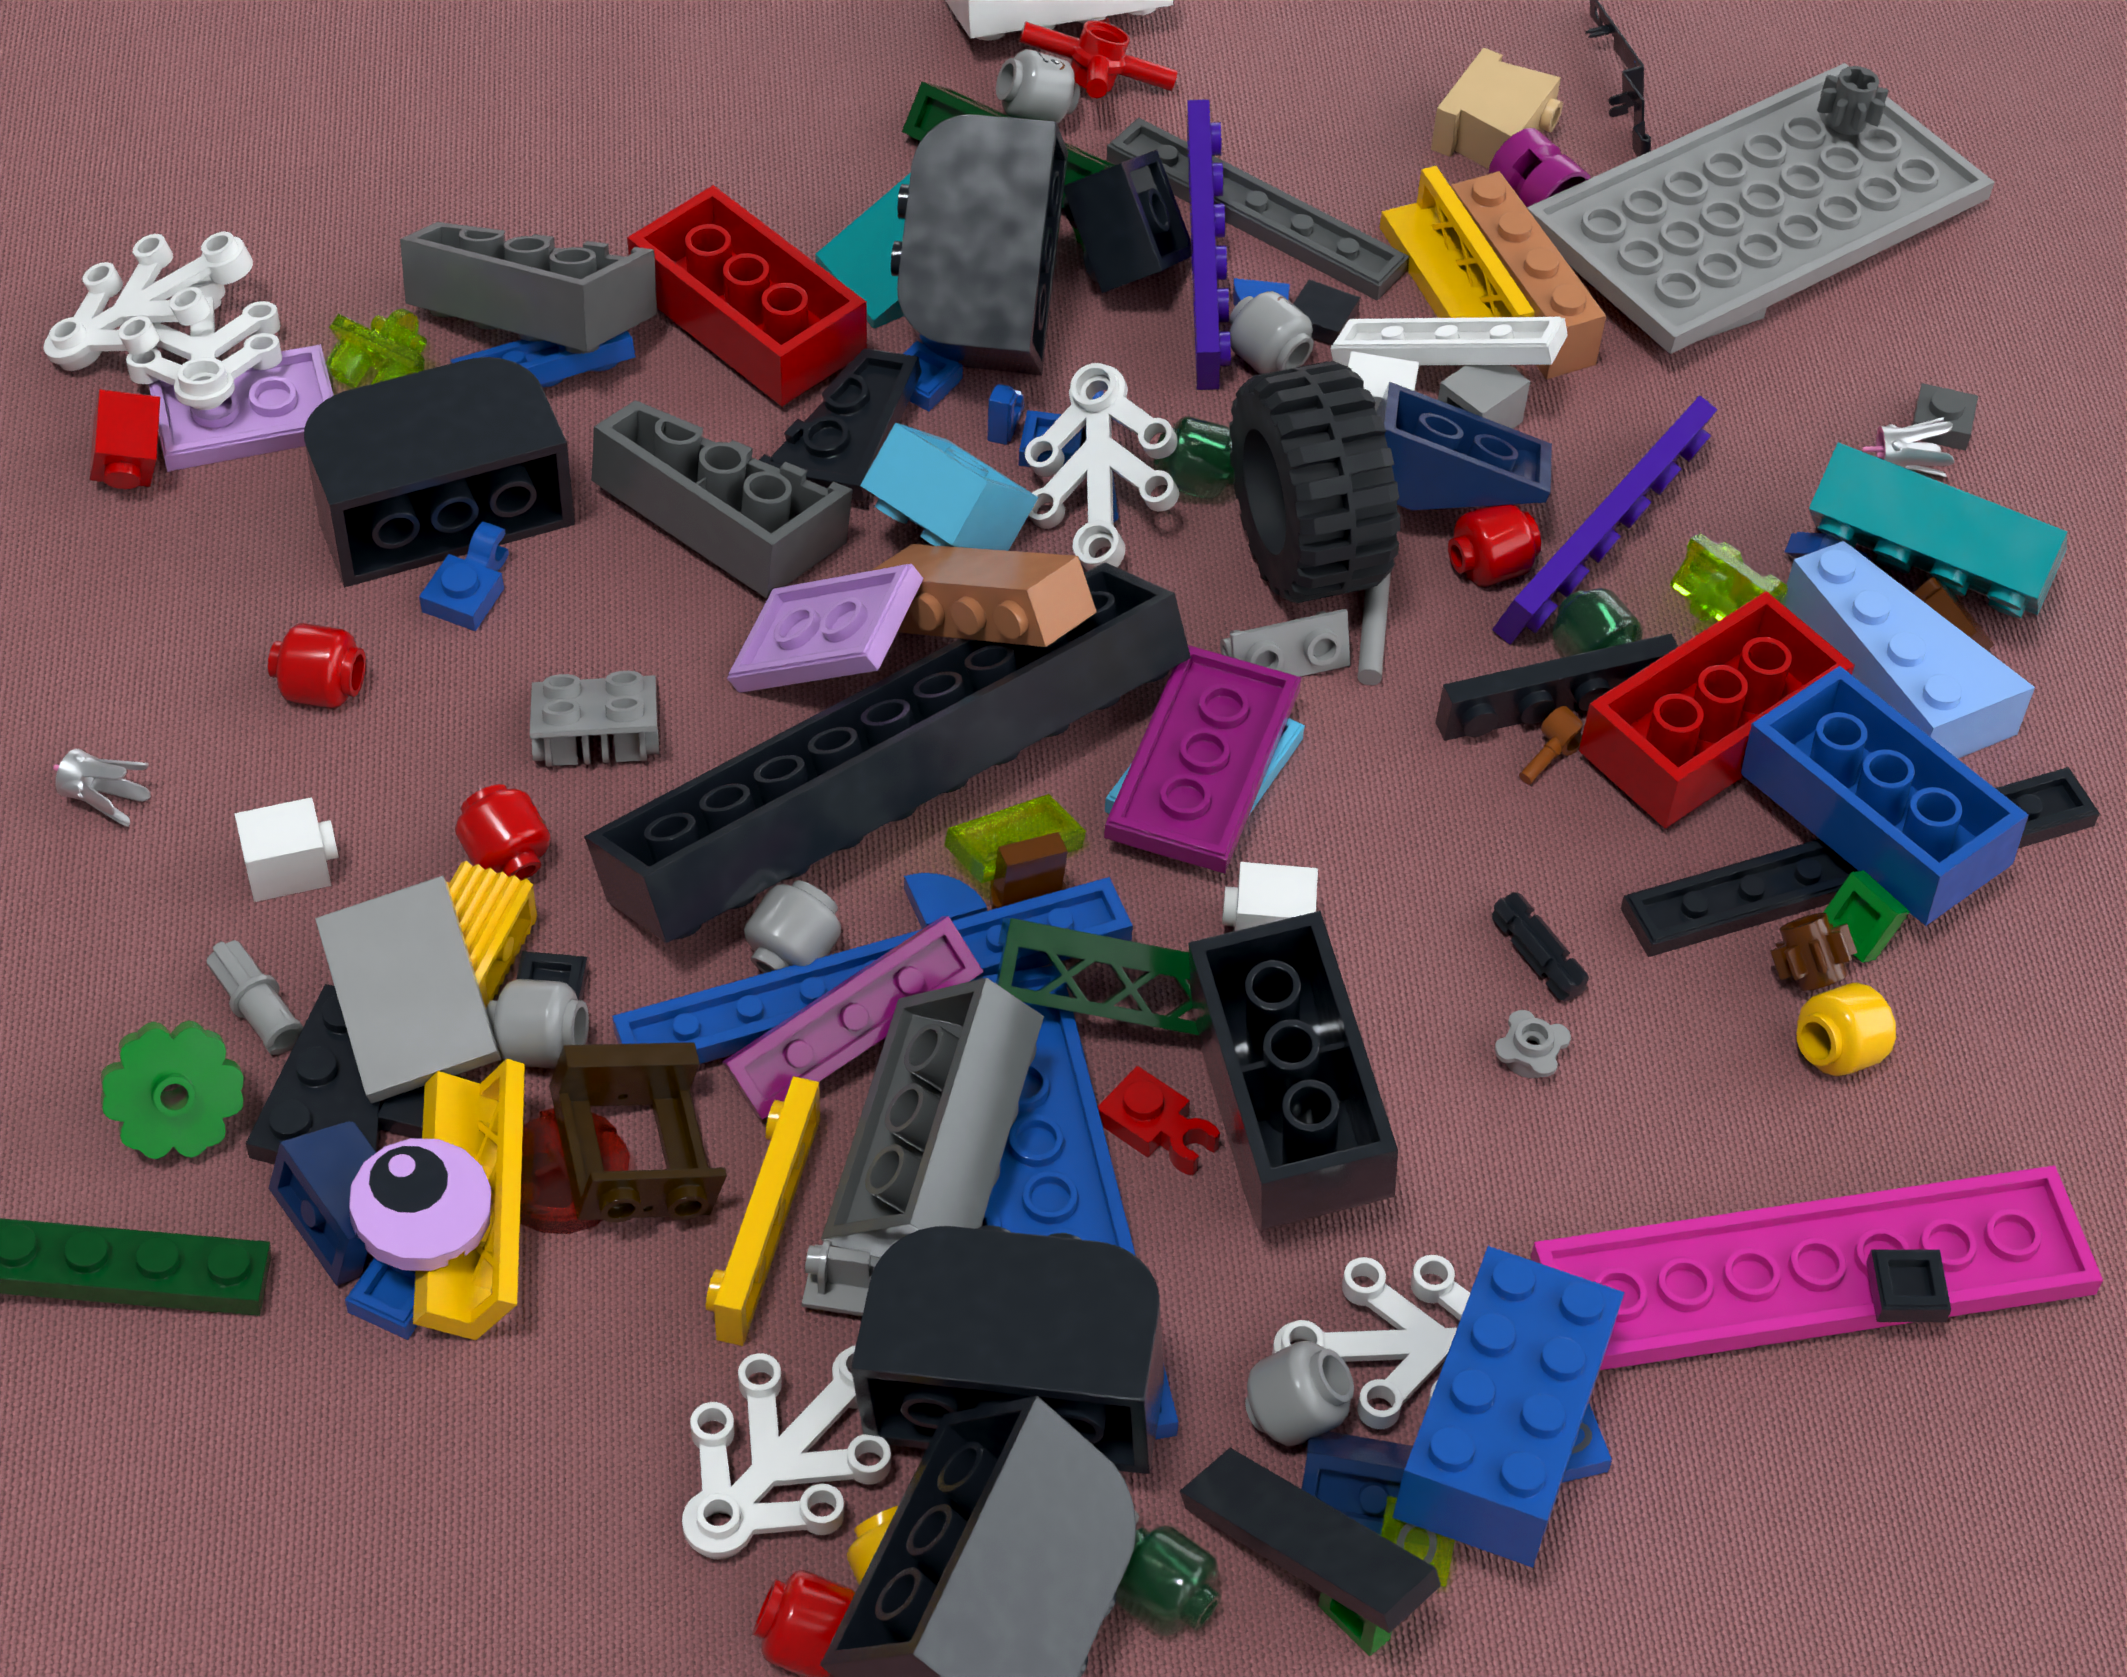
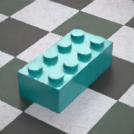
[1809,442,2068,618]

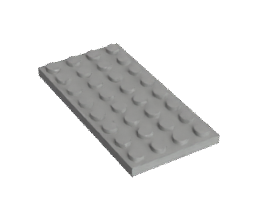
[1527,63,1995,354]

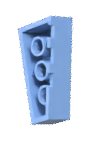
[1781,541,2035,759]

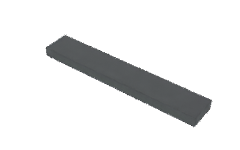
[1106,117,1409,301]

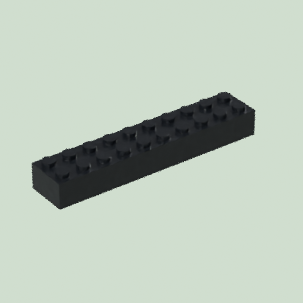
[584,562,1191,943]

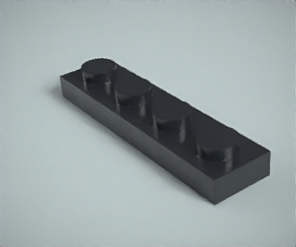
[1435,633,1678,741]

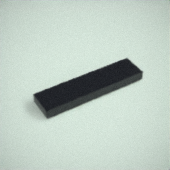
[1180,1447,1441,1633]

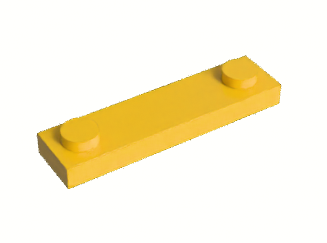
[706,1076,820,1346]

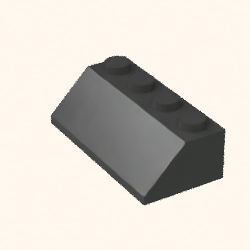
[821,977,1044,1258]

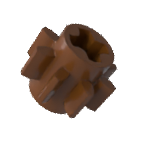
[1770,913,1857,991]

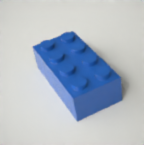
[1741,666,2029,926]
[1393,1246,1625,1568]

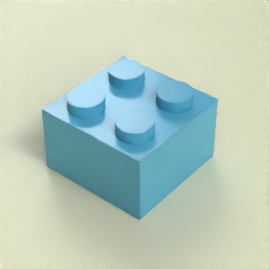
[860,422,1039,551]

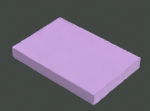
[149,344,334,472]
[727,564,924,693]

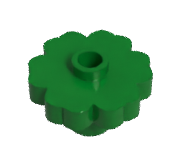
[101,1020,244,1159]

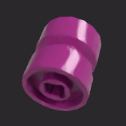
[1488,128,1591,207]

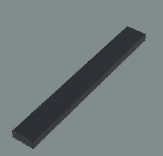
[1620,767,2100,957]

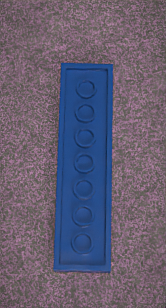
[969,966,1179,1440]

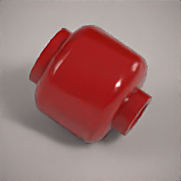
[1448,504,1541,587]
[268,623,366,709]
[455,784,551,881]
[753,1570,856,1677]

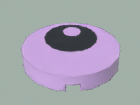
[349,1138,491,1271]

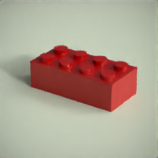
[627,185,867,406]
[1579,591,1855,829]

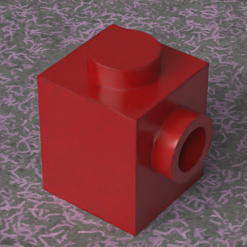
[89,389,161,489]

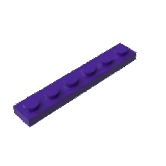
[1187,99,1231,390]
[1492,395,1718,645]

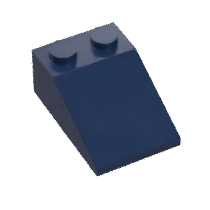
[1376,381,1552,510]

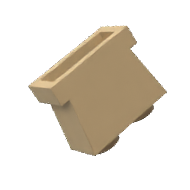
[1431,48,1563,169]

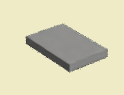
[315,876,501,1104]

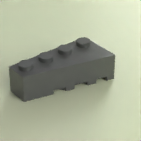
[400,222,657,354]
[591,400,853,599]

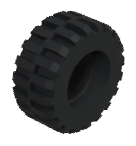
[1229,361,1400,603]

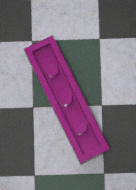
[722,916,983,1120]

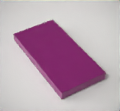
[1104,645,1301,874]

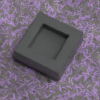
[1912,383,1978,451]

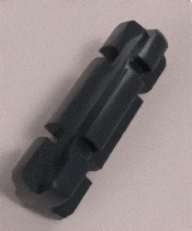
[1492,892,1589,1002]

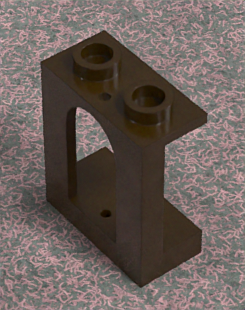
[549,1042,727,1223]

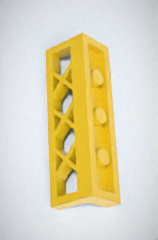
[1379,166,1535,318]
[413,1058,525,1340]

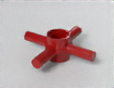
[1019,18,1178,98]

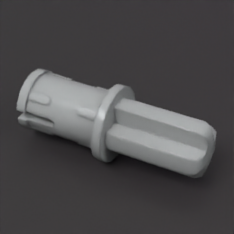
[207,940,303,1055]

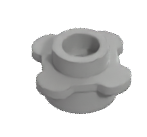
[1495,1010,1571,1078]

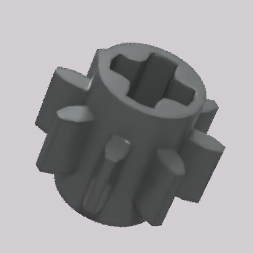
[1817,66,1889,135]

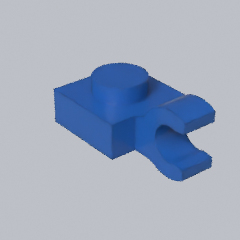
[419,521,509,631]

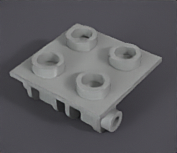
[530,671,659,767]

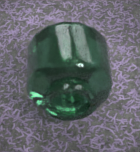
[1153,416,1235,500]
[1552,588,1643,657]
[1116,1525,1222,1636]

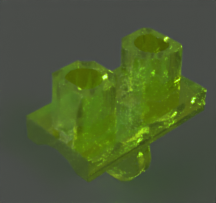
[325,308,427,388]
[1670,533,1788,621]

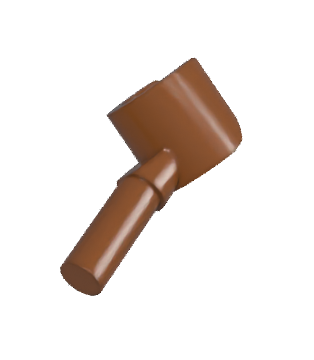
[1519,706,1583,785]

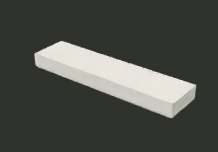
[1330,317,1568,366]

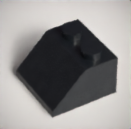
[1063,149,1192,293]

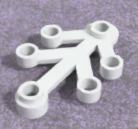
[44,232,253,371]
[126,276,282,410]
[1025,363,1179,571]
[1272,1255,1470,1429]
[682,1345,891,1559]

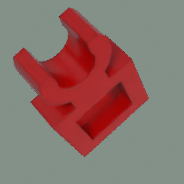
[1097,1065,1220,1176]

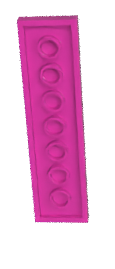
[1530,1165,2103,1370]

